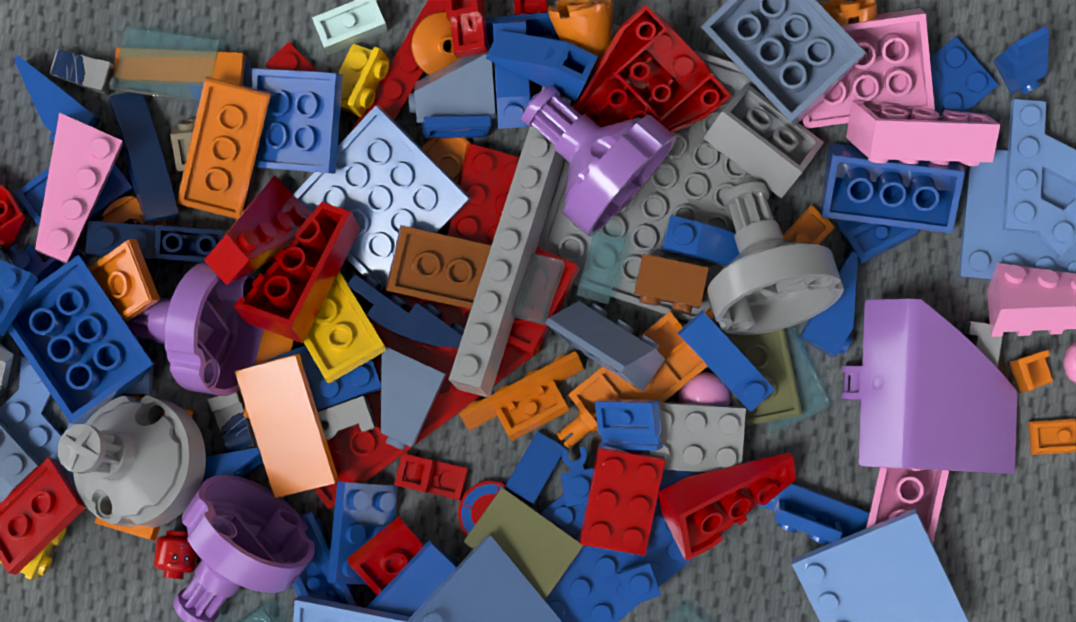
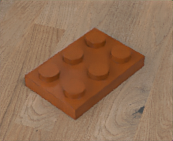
[385,225,492,309]

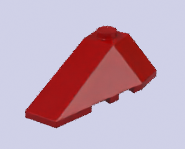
[658,453,796,561]

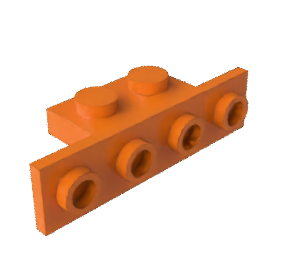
[459,351,584,442]

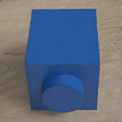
[616,561,661,607]

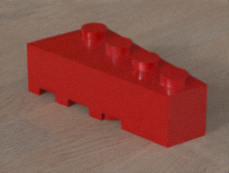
[204,175,311,285]
[233,202,360,343]

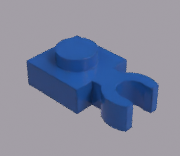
[561,446,594,507]

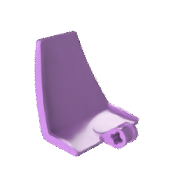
[840,299,1017,474]

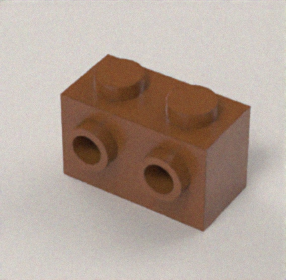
[633,254,709,313]

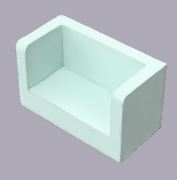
[312,0,388,55]

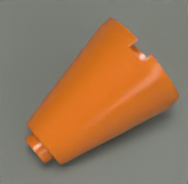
[548,0,614,84]

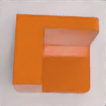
[1009,350,1053,392]

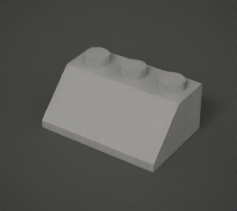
[703,83,824,198]

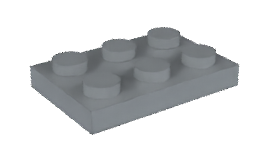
[642,402,746,472]

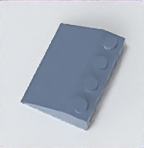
[701,0,866,126]

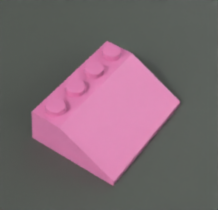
[802,8,935,129]

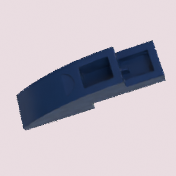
[85,220,224,263]
[347,274,465,349]

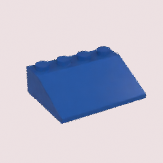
[8,255,155,424]

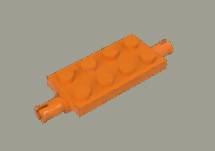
[556,308,720,450]

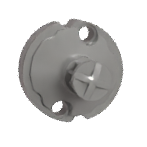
[707,182,844,335]
[58,396,206,528]

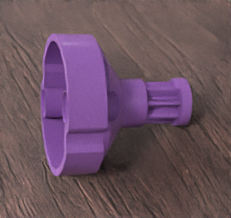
[521,85,676,237]
[126,262,263,396]
[173,475,315,622]

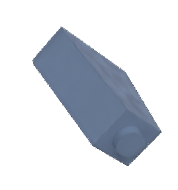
[409,46,496,123]
[381,347,447,451]

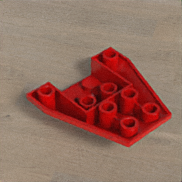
[572,4,732,133]

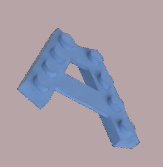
[1003,99,1076,257]
[0,357,154,509]

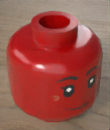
[153,530,198,579]

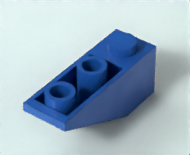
[486,30,598,102]

